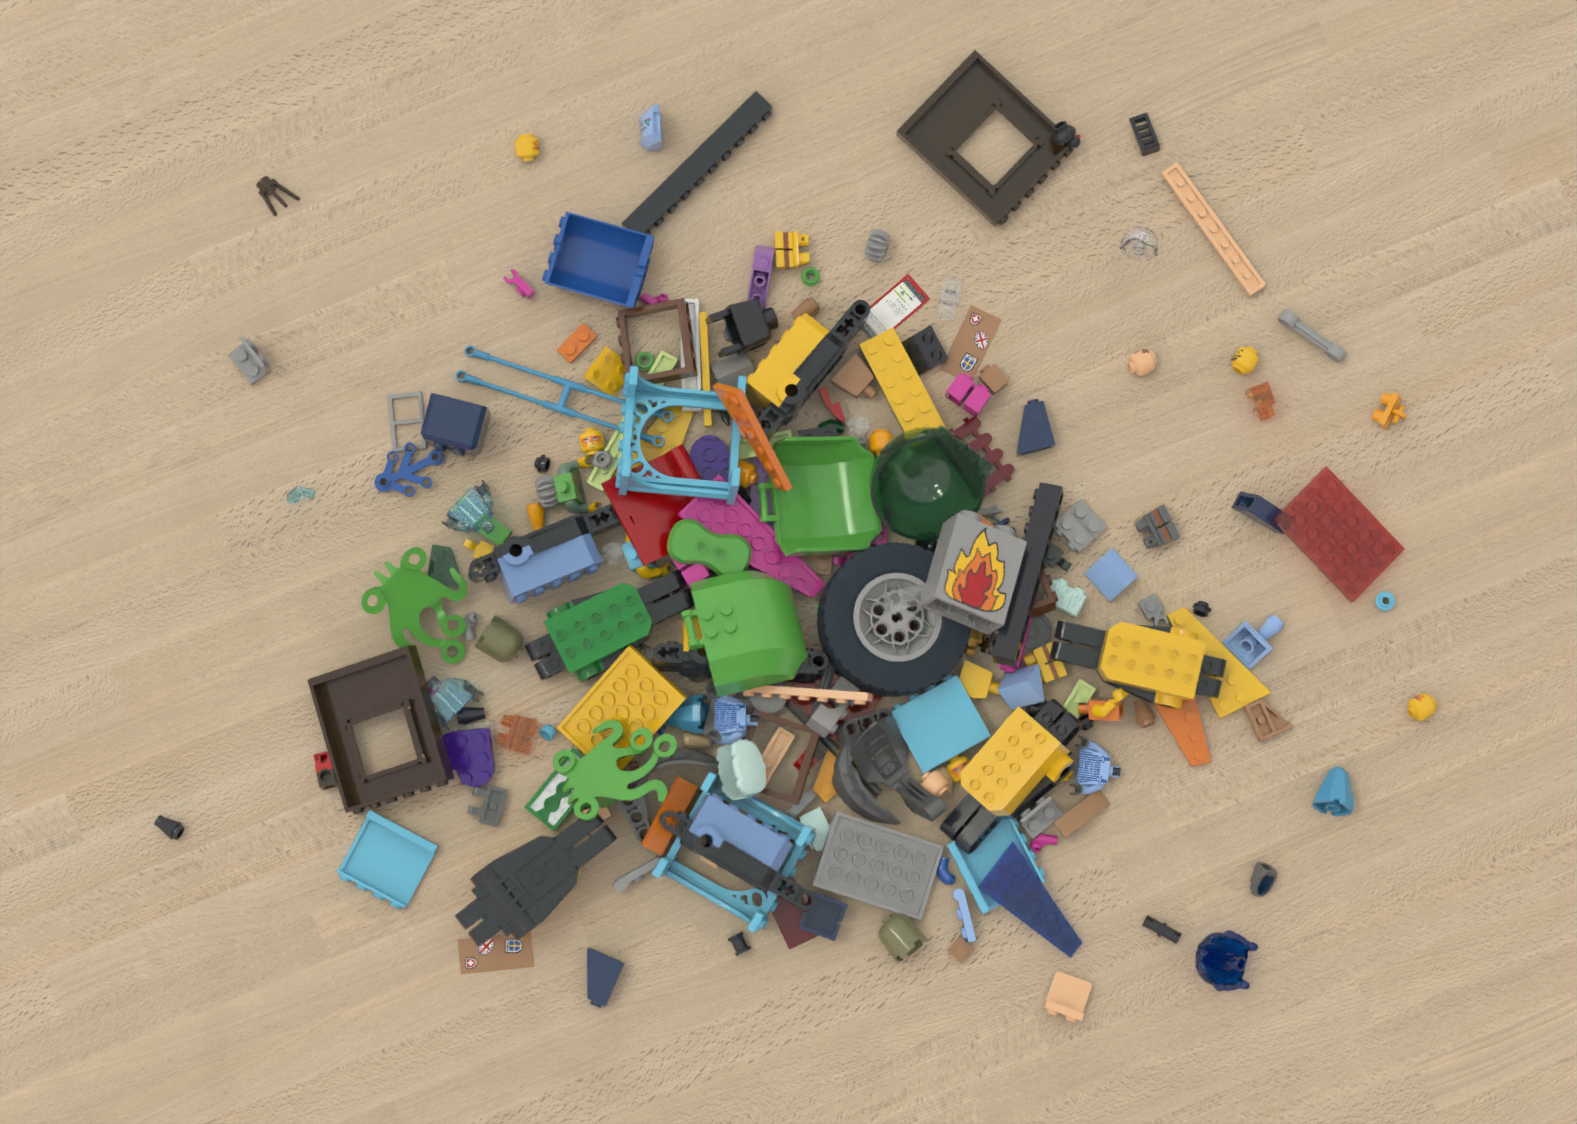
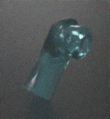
[287,486,315,504]

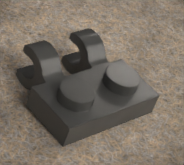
[467,785,507,827]

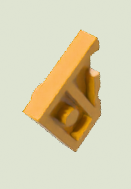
[813,750,836,803]

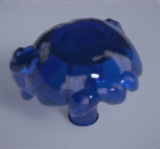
[1195,930,1258,991]

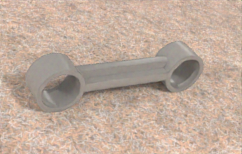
[1278,309,1347,363]

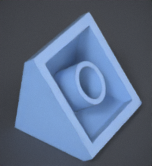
[1084,548,1138,602]
[1222,620,1273,670]
[997,664,1044,711]

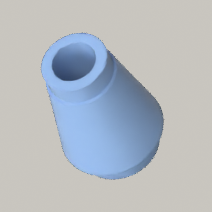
[1258,614,1285,640]

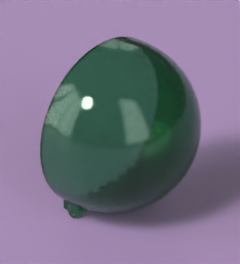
[869,425,993,540]

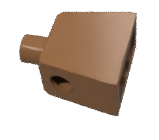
[831,353,878,400]

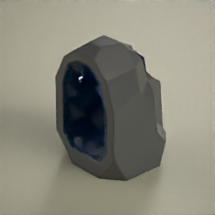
[1250,861,1277,897]

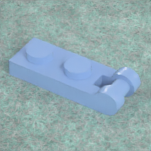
[952,889,976,942]

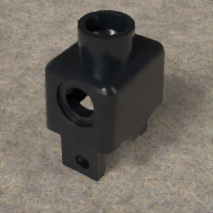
[705,299,778,358]

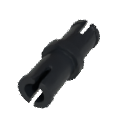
[1142,915,1182,944]

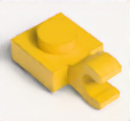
[463,539,495,559]

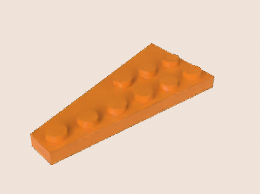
[712,383,793,492]
[1153,695,1211,767]

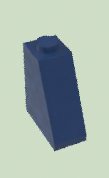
[1016,399,1055,457]
[1231,491,1293,534]
[587,948,625,1008]

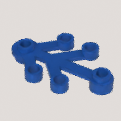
[374,442,444,497]

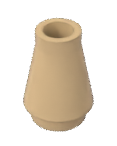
[682,731,711,749]

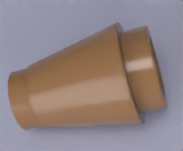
[791,297,820,319]
[1134,699,1155,728]

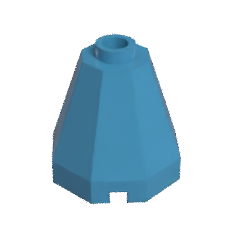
[666,694,709,734]
[1312,767,1354,816]

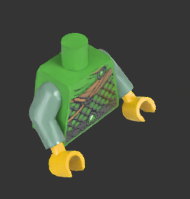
[553,456,601,514]

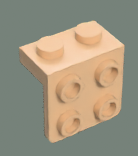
[1043,971,1092,1023]

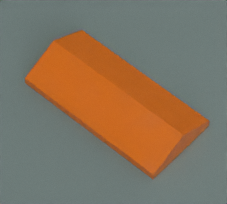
[641,776,703,857]

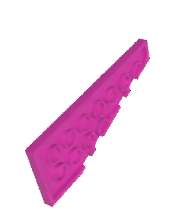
[677,474,826,599]

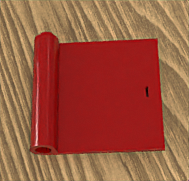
[601,444,702,566]

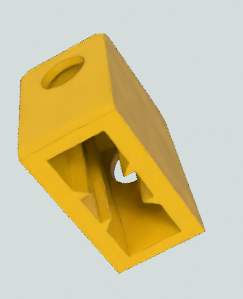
[959,660,1000,700]

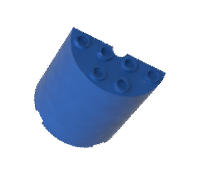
[542,211,654,309]

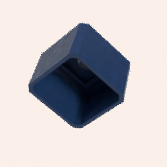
[421,393,491,457]

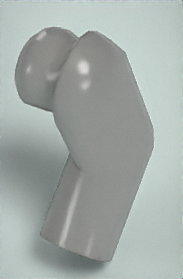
[464,612,479,641]

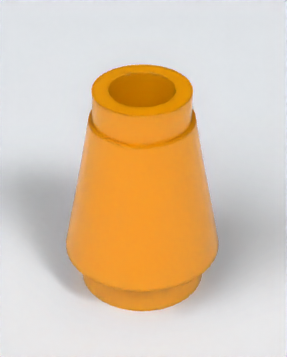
[526,502,544,531]

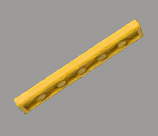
[699,312,713,428]

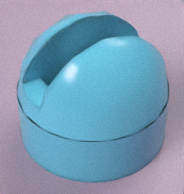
[539,724,556,741]

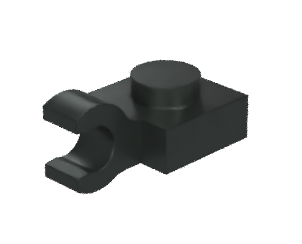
[1045,542,1072,572]

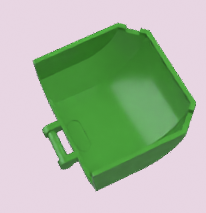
[756,436,882,556]
[681,571,808,697]

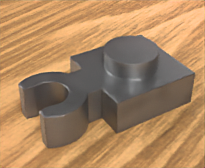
[1138,593,1169,626]

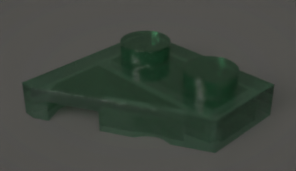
[428,544,460,588]

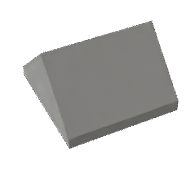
[710,353,755,388]

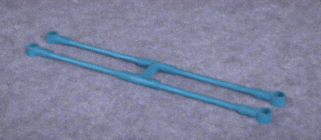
[456,345,674,448]

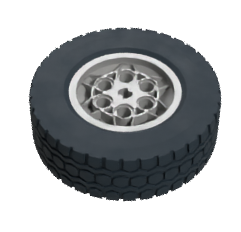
[817,542,971,697]

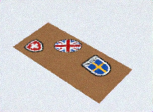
[940,305,1002,379]
[458,932,534,974]

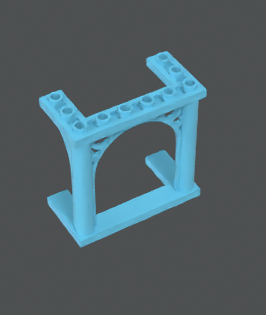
[615,366,746,505]
[652,772,817,933]

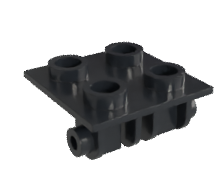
[901,325,949,376]

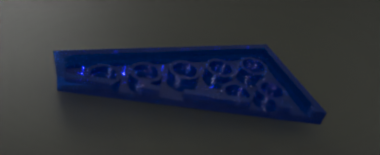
[978,841,1082,958]

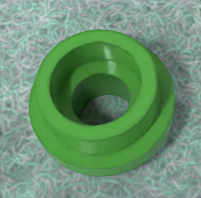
[801,267,820,286]
[636,352,655,371]

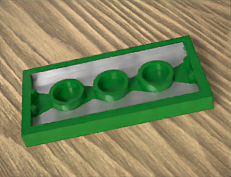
[524,748,583,832]

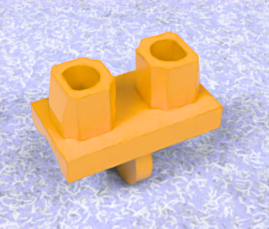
[1372,392,1407,430]

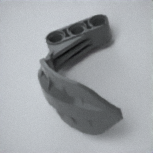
[832,709,901,825]
[851,716,947,822]
[619,748,719,843]

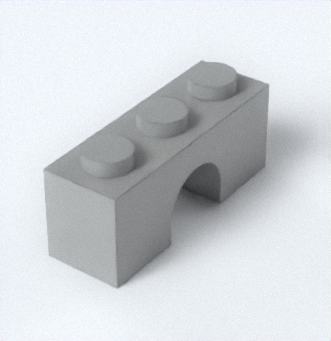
[806,676,860,738]

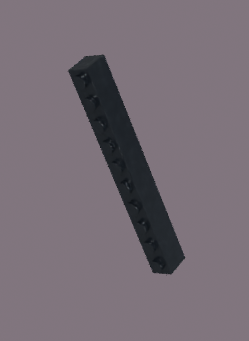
[622,91,772,235]
[990,482,1064,667]

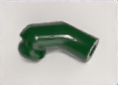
[818,419,846,434]

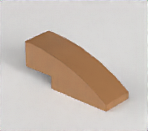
[1053,790,1110,838]

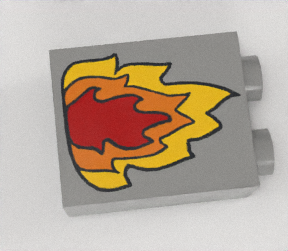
[919,510,1027,635]

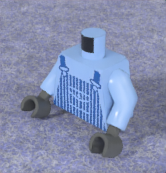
[707,685,758,745]
[1070,736,1121,795]

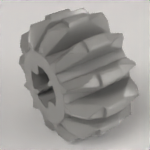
[865,229,890,262]
[535,475,560,508]

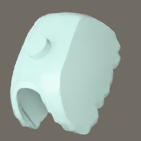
[716,739,766,800]

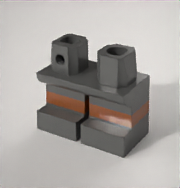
[1135,504,1180,549]

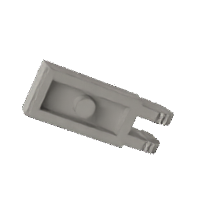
[613,856,660,892]

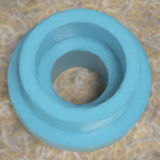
[1375,591,1395,611]

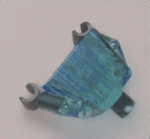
[441,480,495,534]
[427,675,484,735]

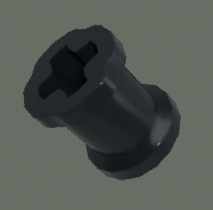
[727,931,751,956]

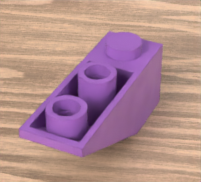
[747,245,775,308]

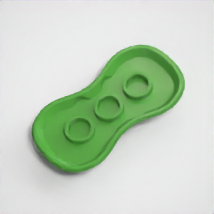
[667,519,752,576]

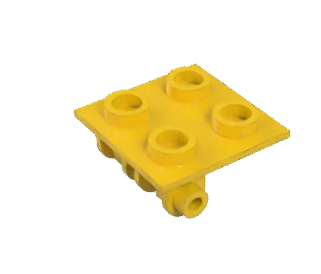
[583,345,625,396]

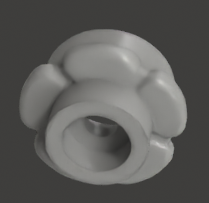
[593,450,612,469]

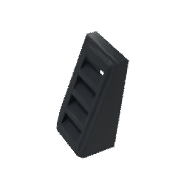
[1129,113,1160,156]

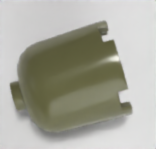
[474,615,523,663]
[878,914,927,963]

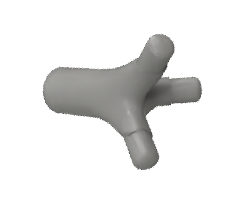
[974,504,1003,522]

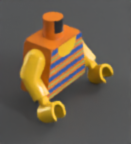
[1078,688,1129,721]

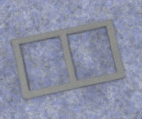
[387,391,427,452]

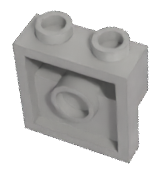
[1054,499,1107,553]

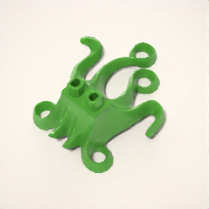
[361,547,467,664]
[552,720,678,821]

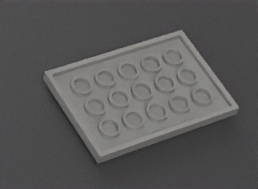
[811,811,944,920]

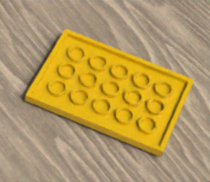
[557,645,687,770]

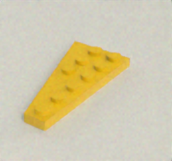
[613,406,694,476]
[1167,607,1271,719]

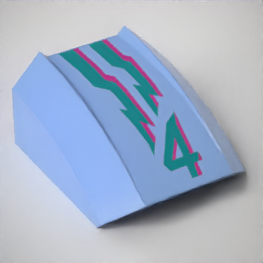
[638,104,662,151]

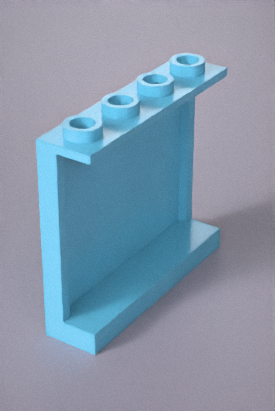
[891,674,991,774]
[336,810,439,910]
[946,818,1046,914]

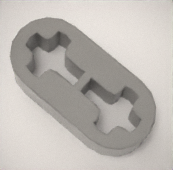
[786,788,817,819]

